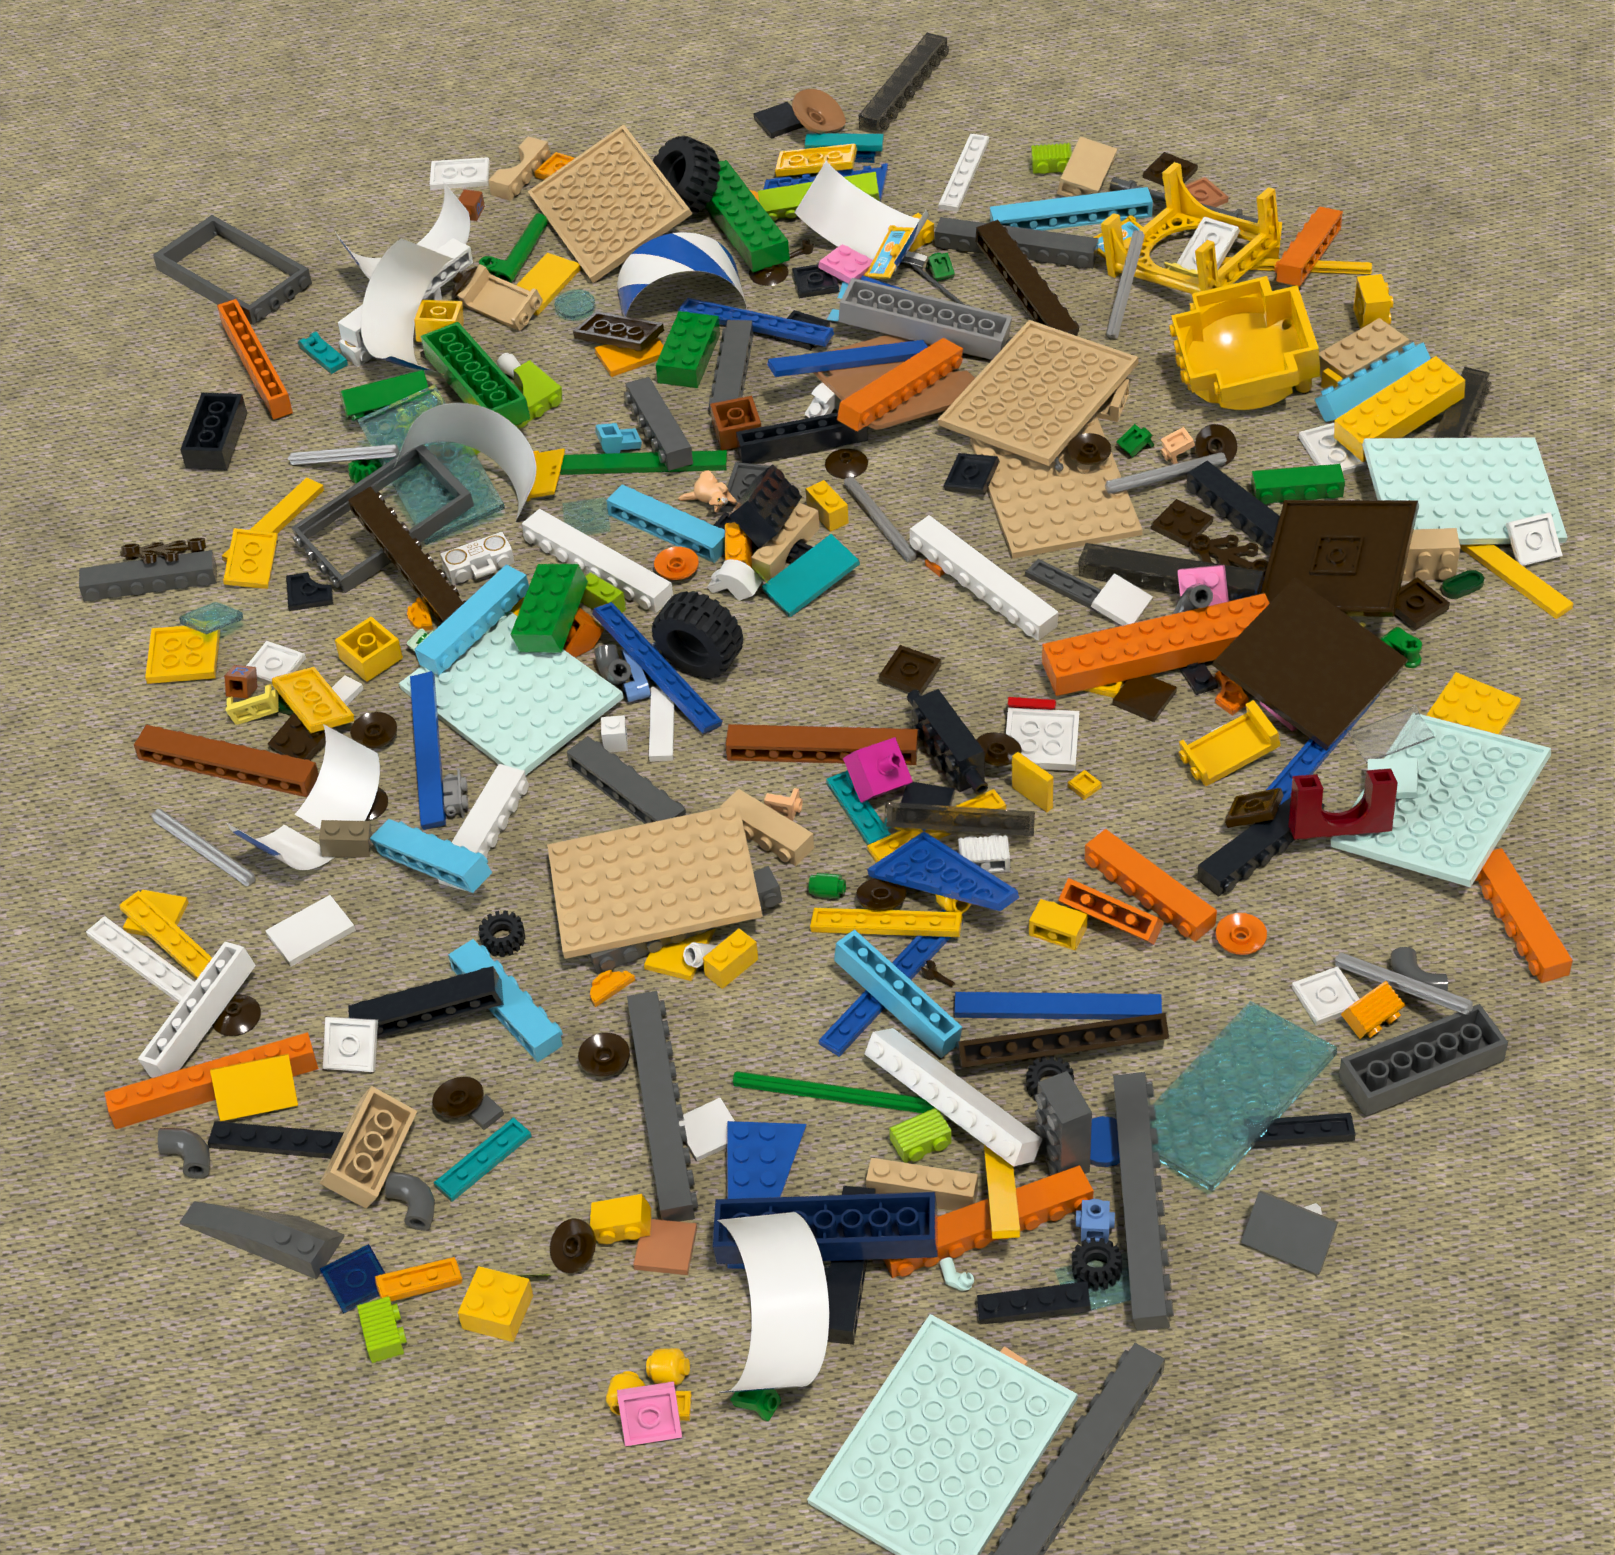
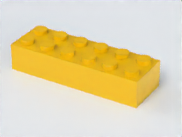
[1334,356,1465,462]

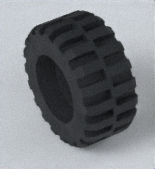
[653,135,720,216]
[652,591,743,679]

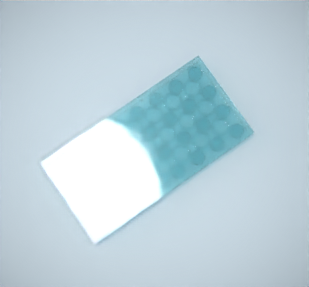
[358,384,505,545]
[1152,1001,1337,1192]

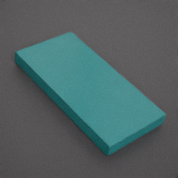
[762,534,860,617]

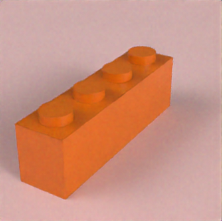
[1058,878,1164,945]

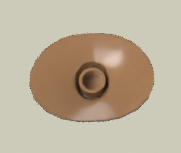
[792,89,846,133]

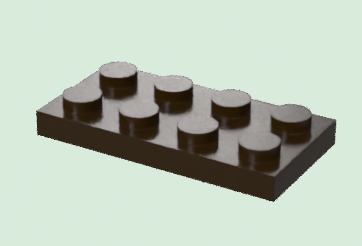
[573,311,665,351]

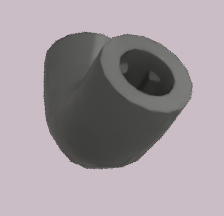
[1173,583,1213,614]
[594,644,631,686]
[1391,947,1448,991]
[158,1128,210,1179]
[385,1172,435,1231]

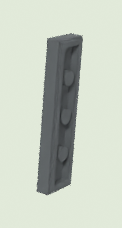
[1025,559,1101,613]

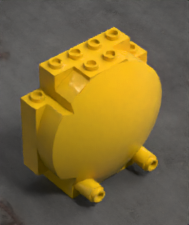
[1169,276,1320,410]

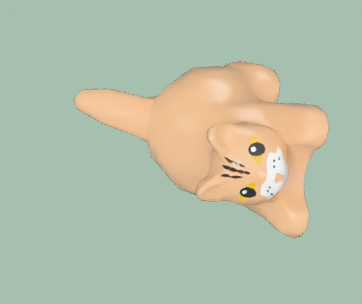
[679,470,737,512]

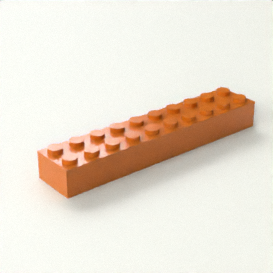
[1042,593,1270,696]

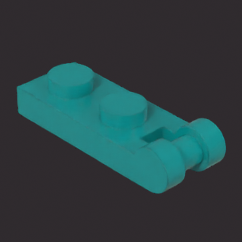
[298,331,348,374]

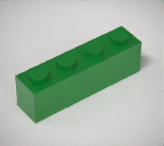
[1251,464,1345,504]

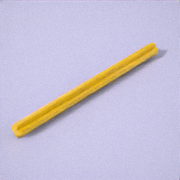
[1219,257,1372,275]

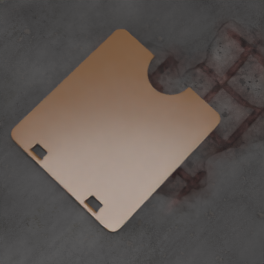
[813,335,975,430]

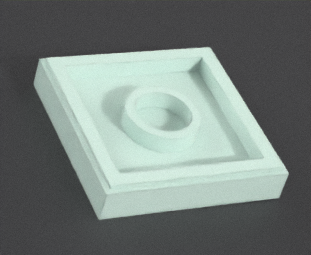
[1368,758,1418,799]

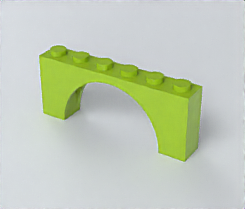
[452,360,563,463]

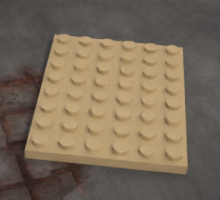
[528,124,692,283]
[938,320,1139,466]
[970,413,1143,559]
[547,804,763,959]

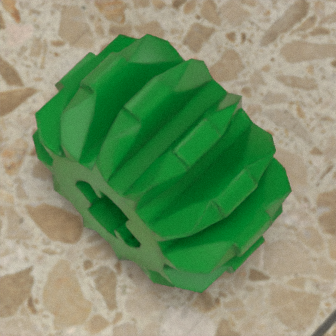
[348,458,384,484]

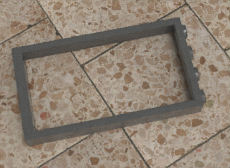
[153,215,312,325]
[291,445,474,593]

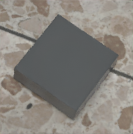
[468,1095,504,1130]

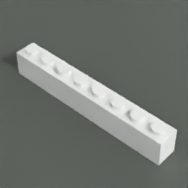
[338,238,473,348]
[522,509,673,613]
[910,515,1058,641]
[865,1028,1042,1167]

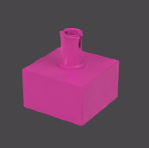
[843,737,913,803]

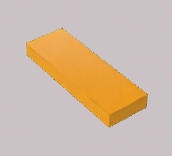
[375,1257,462,1302]

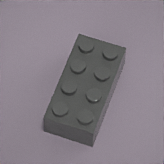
[1035,1071,1092,1175]

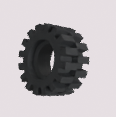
[479,910,526,957]
[1026,1056,1074,1102]
[1072,1237,1122,1291]

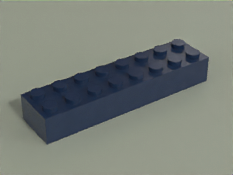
[713,1192,938,1264]

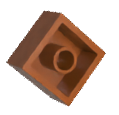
[710,396,762,450]

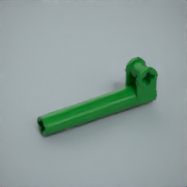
[479,213,548,283]
[1380,627,1422,668]

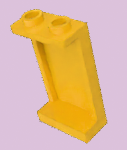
[1178,700,1281,786]

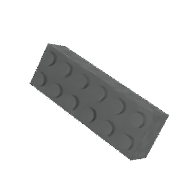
[1339,1004,1508,1117]

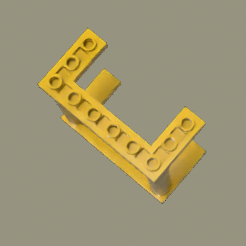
[1101,162,1280,294]

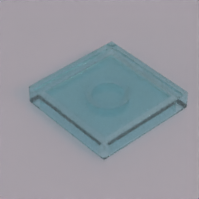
[562,497,611,535]
[179,602,243,634]

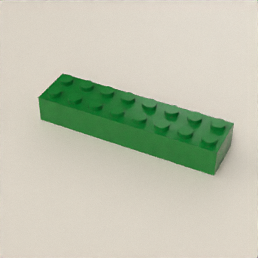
[705,160,790,272]
[421,322,530,425]

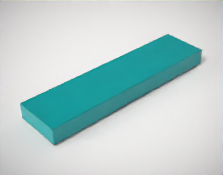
[805,133,884,151]
[826,770,891,845]
[434,1117,532,1202]

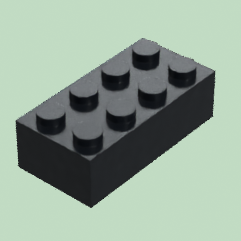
[180,392,247,470]
[729,464,802,548]

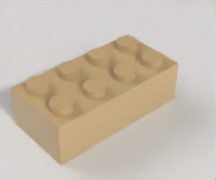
[1319,318,1409,379]
[1402,528,1460,581]
[319,1086,417,1208]

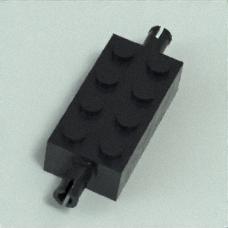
[907,689,988,795]

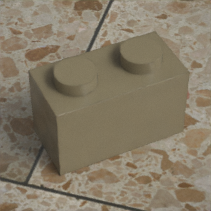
[319,820,372,858]

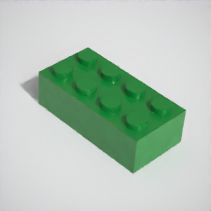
[656,311,720,388]
[340,370,430,421]
[510,564,588,653]

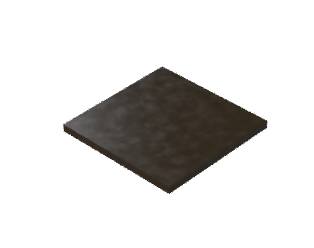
[1260,500,1419,617]
[1212,577,1408,751]

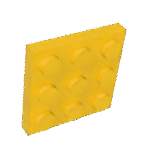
[145,623,221,684]
[1426,672,1521,735]

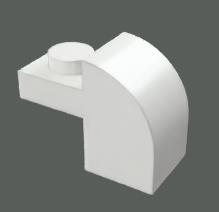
[804,382,842,418]
[707,559,763,601]

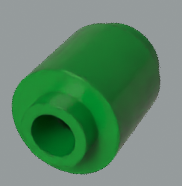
[809,873,846,899]

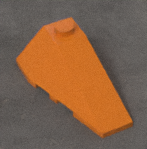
[563,607,604,657]

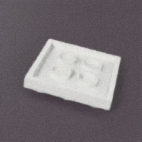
[1003,708,1079,771]

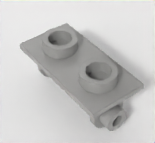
[443,768,469,819]

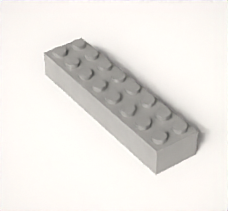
[838,278,1012,360]

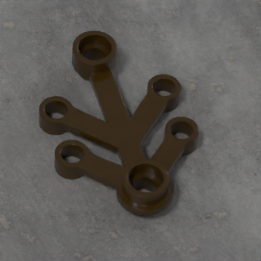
[1190,534,1268,584]
[120,538,206,564]

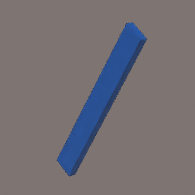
[678,298,834,347]
[767,340,928,377]
[592,602,723,734]
[410,671,446,830]
[1266,693,1380,804]
[819,909,963,1057]
[955,992,1162,1020]

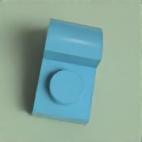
[595,423,642,454]

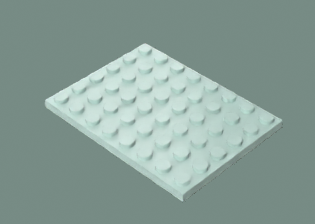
[1362,437,1567,545]
[399,611,624,775]
[1331,713,1551,887]
[807,1314,1078,1555]

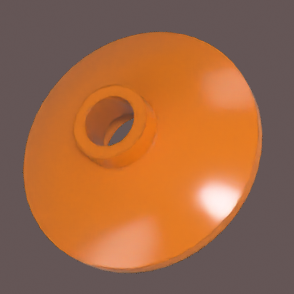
[654,546,699,580]
[1216,913,1267,955]

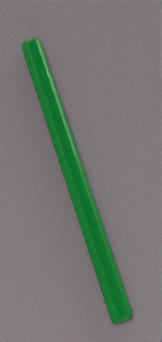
[733,1071,935,1113]

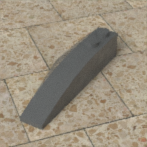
[179,1201,345,1280]

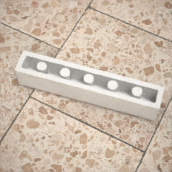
[438,764,529,891]
[138,942,256,1078]

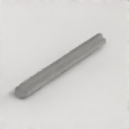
[1106,230,1145,339]
[288,444,400,465]
[1105,452,1227,494]
[844,476,917,563]
[151,809,256,886]
[1335,953,1473,1015]

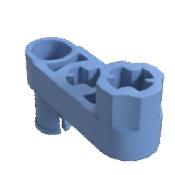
[621,642,658,702]

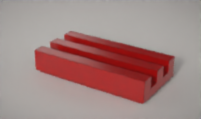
[1008,697,1056,710]

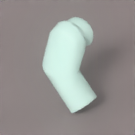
[939,1257,974,1291]

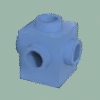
[1076,1199,1115,1243]

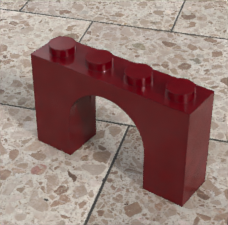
[1288,768,1398,839]

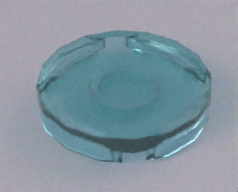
[554,289,596,321]

